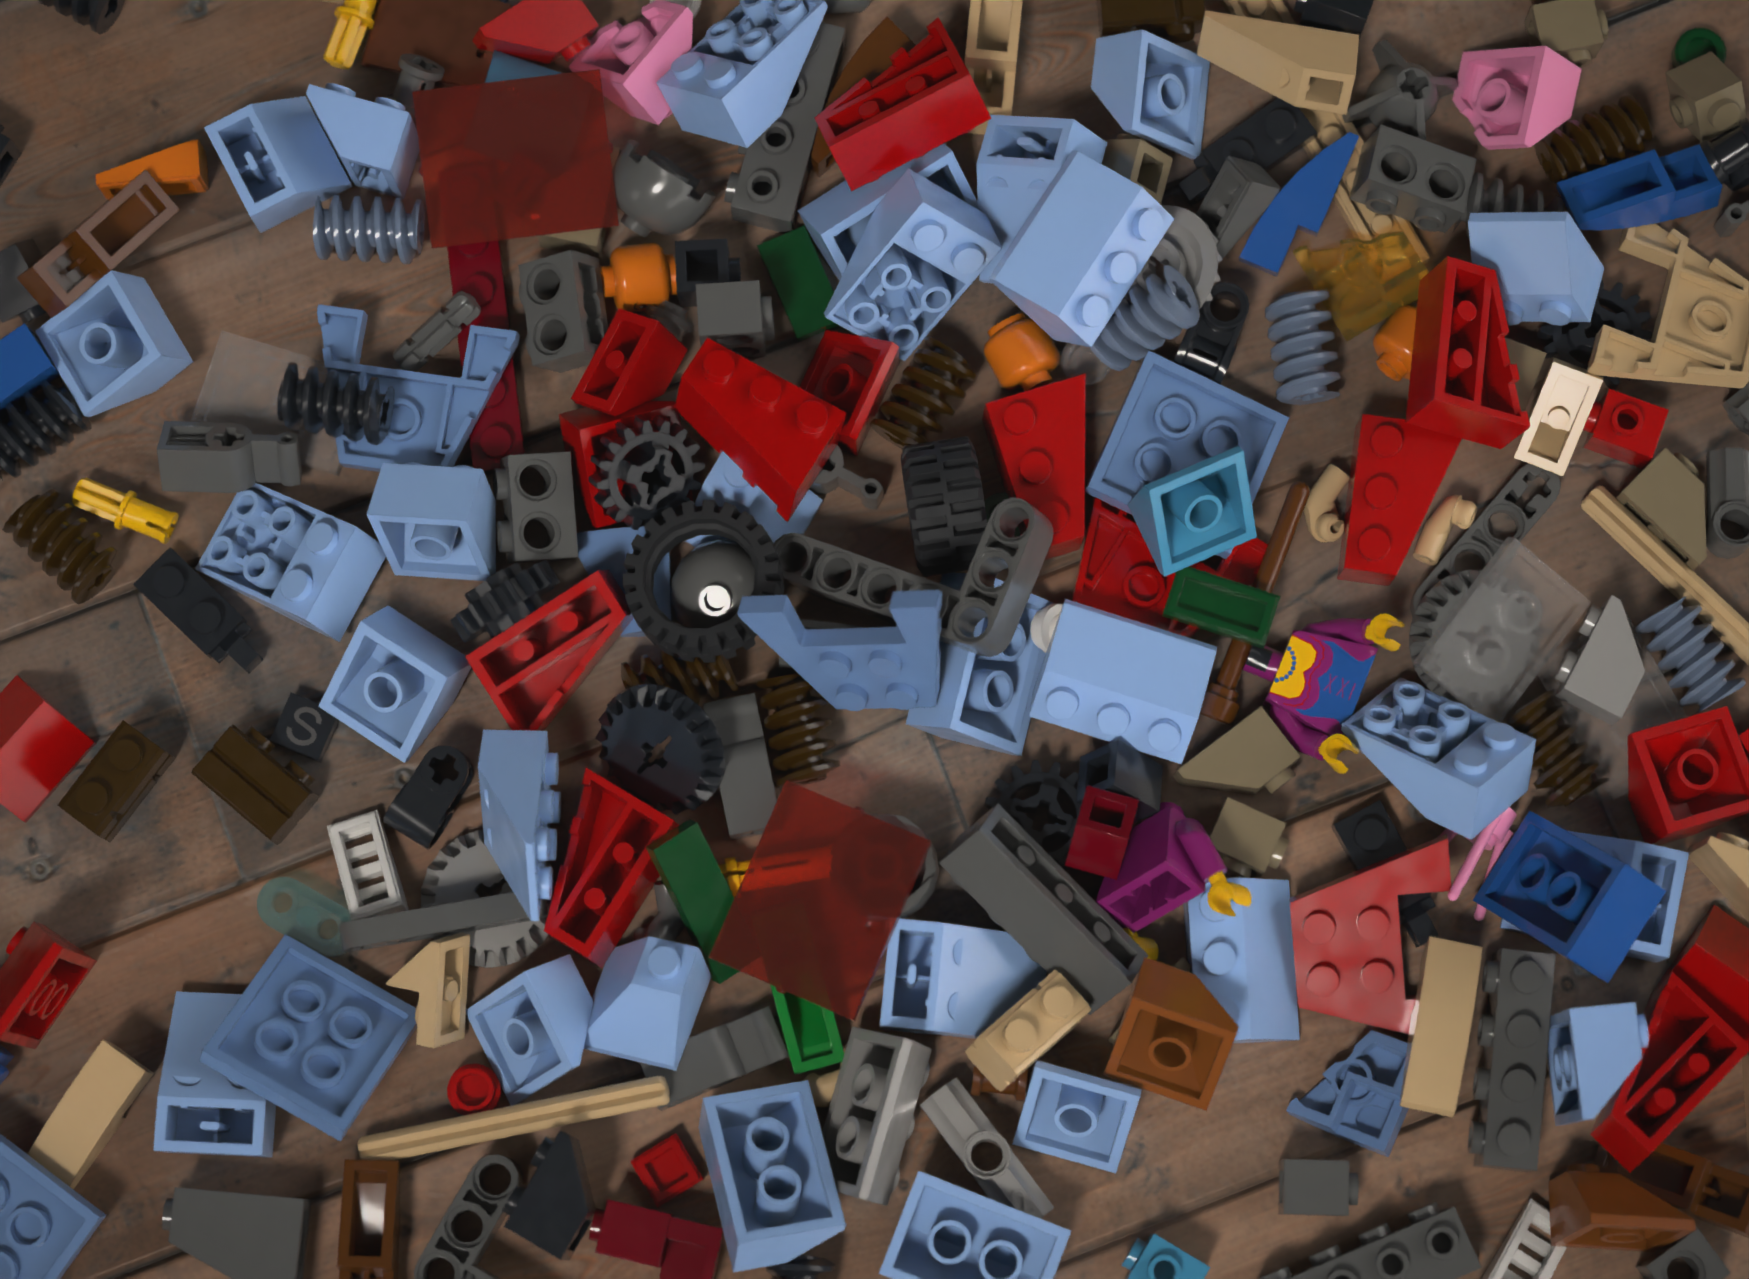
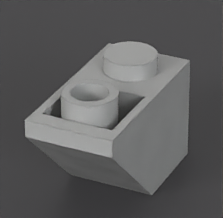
[1554,595,1645,725]

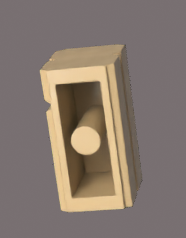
[965,970,1091,1092]

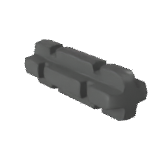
[393,291,481,372]

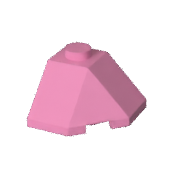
[569,0,693,125]
[1452,46,1582,150]

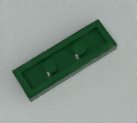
[646,819,763,984]

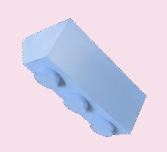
[798,144,978,281]
[988,150,1174,347]
[906,572,1053,756]
[1029,599,1217,764]
[1183,877,1300,1044]
[1547,1002,1649,1126]
[698,1080,846,1272]
[879,1171,1071,1279]

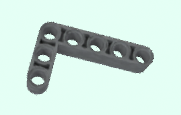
[774,498,1054,657]
[414,1154,524,1279]

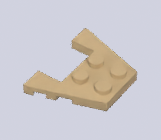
[1587,224,1749,389]

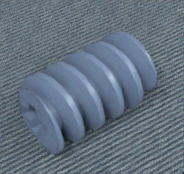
[313,194,425,264]
[1089,265,1199,371]
[1264,290,1341,405]
[1635,596,1746,715]

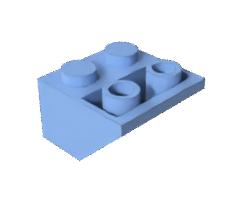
[306,83,422,199]
[204,96,353,233]

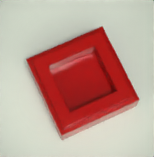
[630,1133,704,1208]

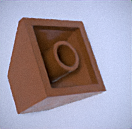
[1104,957,1239,1111]
[1548,1164,1695,1252]

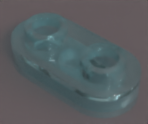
[257,877,352,958]

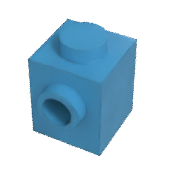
[1121,1233,1211,1279]

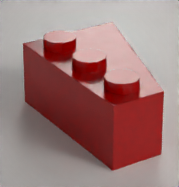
[814,17,991,191]
[1405,256,1531,449]
[674,338,847,522]
[982,373,1086,560]
[1337,414,1462,586]
[465,570,634,731]
[544,768,679,968]
[1590,971,1749,1173]

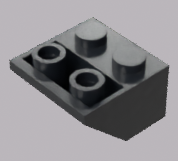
[502,1131,596,1260]

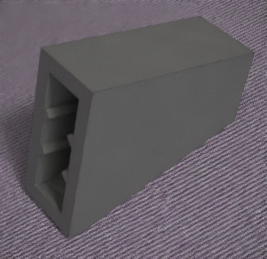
[162,1187,312,1279]

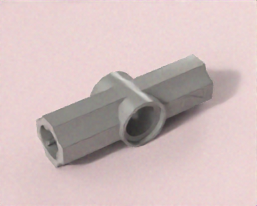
[920,1077,1055,1219]

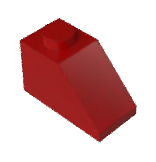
[472,0,599,64]
[571,308,688,417]

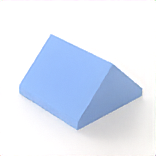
[1012,1060,1142,1173]

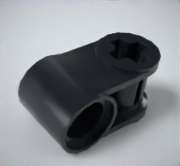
[1700,118,1749,191]
[1173,282,1249,385]
[383,745,474,850]

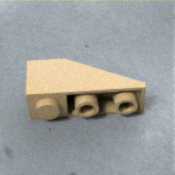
[1197,10,1359,115]

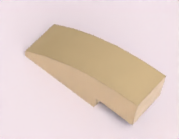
[965,0,1023,135]
[1399,936,1483,1117]
[28,1040,154,1189]

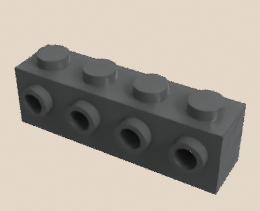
[724,22,846,234]
[939,804,1149,1015]
[1468,948,1556,1172]
[1259,1201,1482,1279]

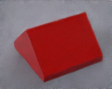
[800,330,899,456]
[0,675,97,823]
[1653,904,1749,1044]

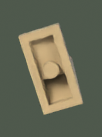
[1514,358,1603,476]
[386,932,470,1048]

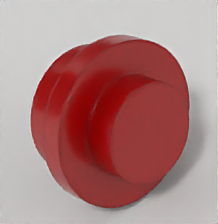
[447,1063,501,1115]

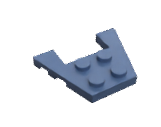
[317,304,520,472]
[737,590,942,711]

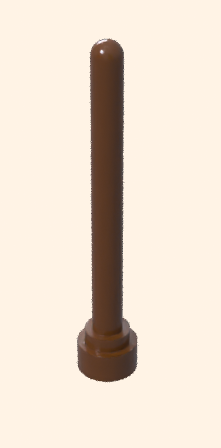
[1200,481,1310,726]

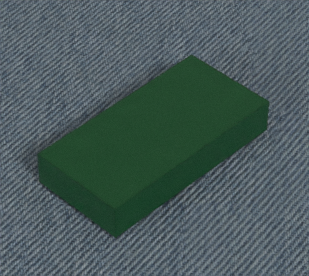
[757,226,838,342]
[1162,566,1281,649]

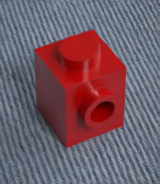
[1583,389,1669,469]

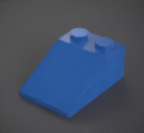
[1473,810,1666,983]

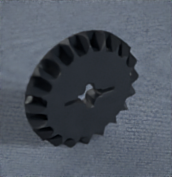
[596,684,725,815]

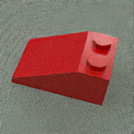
[0,921,97,1049]

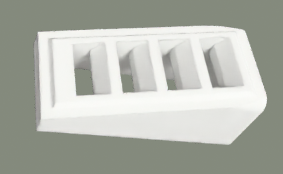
[327,810,409,920]
[1482,1198,1567,1279]

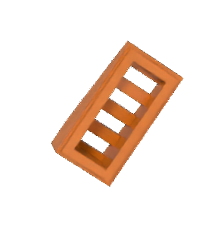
[96,139,209,200]

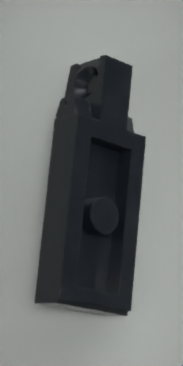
[1178,98,1317,206]
[133,547,264,674]
[1332,800,1439,948]

